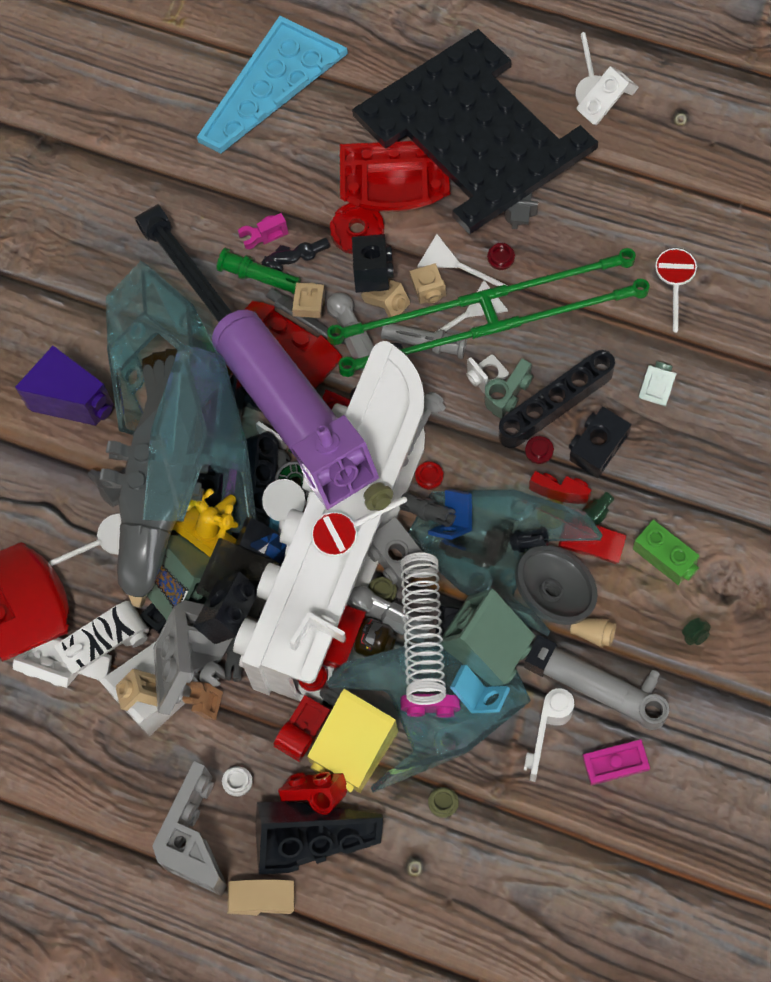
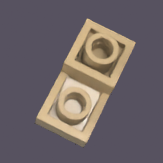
[227,880,294,916]

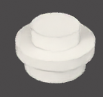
[222,766,253,797]

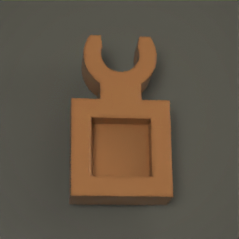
[182,681,223,720]

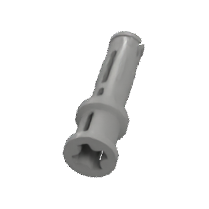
[381,324,467,359]

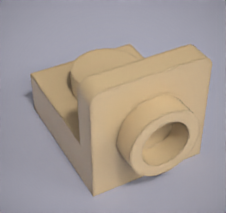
[410,263,446,304]
[361,279,410,317]
[292,283,325,318]
[116,669,157,711]

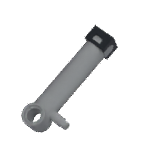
[524,635,669,730]

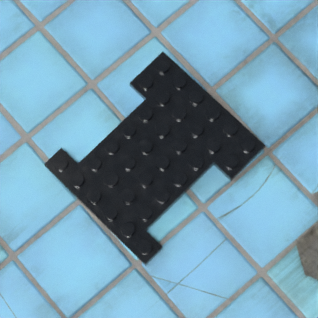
[352,29,598,235]

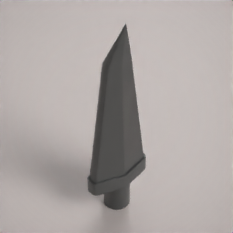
[266,288,346,345]

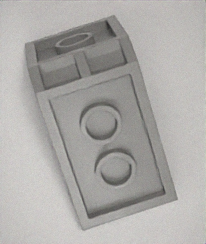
[153,600,233,715]
[152,761,227,897]

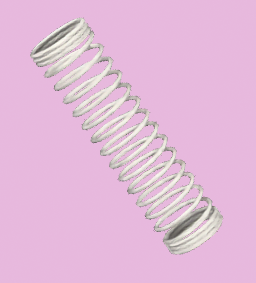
[400,552,446,705]

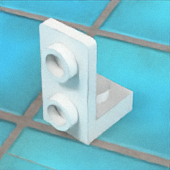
[577,66,639,125]

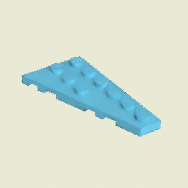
[197,16,348,154]

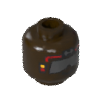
[354,618,397,661]

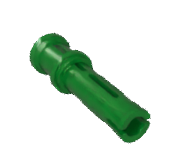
[216,247,301,295]

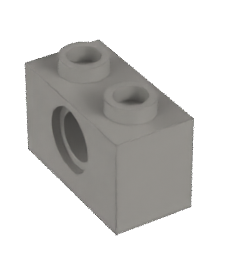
[367,517,431,589]

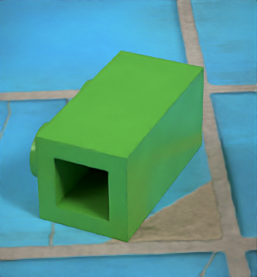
[633,519,700,586]

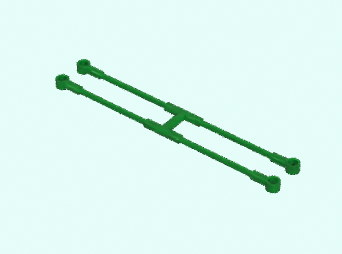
[327,248,650,377]

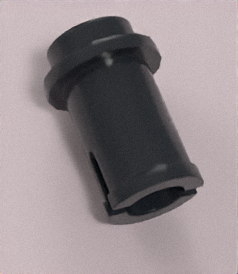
[510,527,549,553]

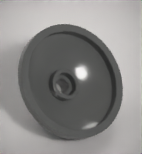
[515,545,598,625]

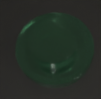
[682,618,711,645]

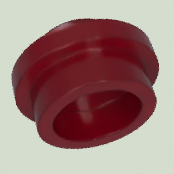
[487,243,515,270]
[525,436,554,464]

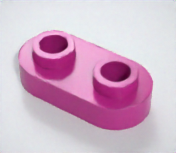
[400,694,460,718]

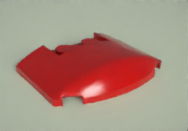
[340,141,450,212]
[212,301,342,389]
[0,542,70,662]

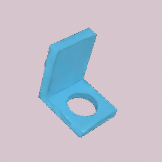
[450,665,510,713]

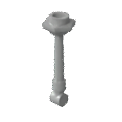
[402,392,446,467]

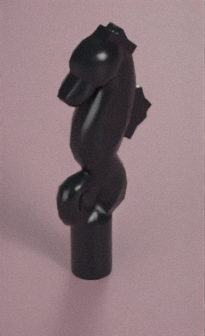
[261,238,330,272]

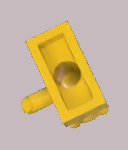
[173,489,238,563]

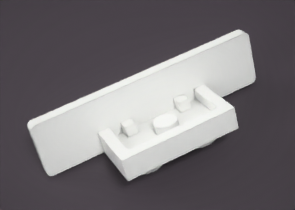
[12,637,112,688]

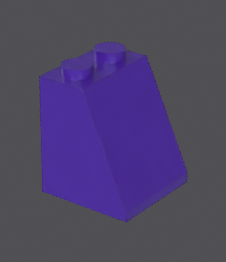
[15,346,114,426]

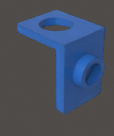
[428,489,472,540]

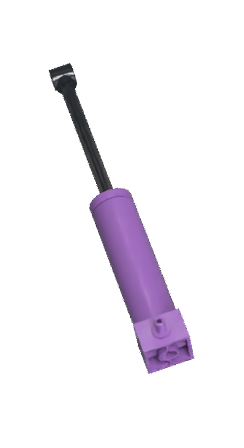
[134,204,379,510]

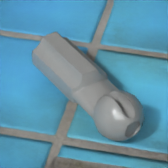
[326,292,374,371]
[347,586,433,643]

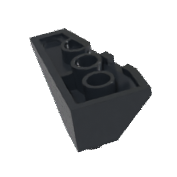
[255,801,383,875]

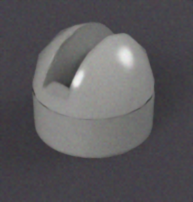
[199,661,225,687]

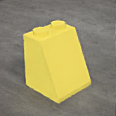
[307,689,398,793]

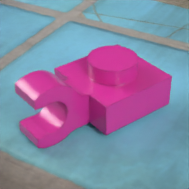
[238,213,288,249]

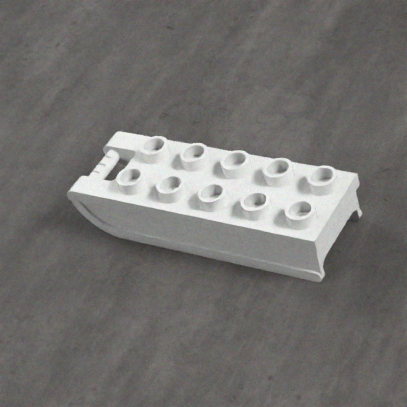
[233,341,425,705]

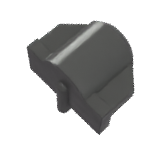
[504,193,538,229]

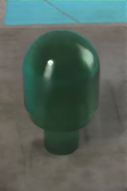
[579,492,614,526]

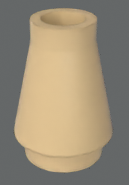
[570,618,616,648]

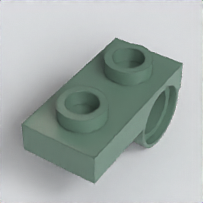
[484,358,533,419]

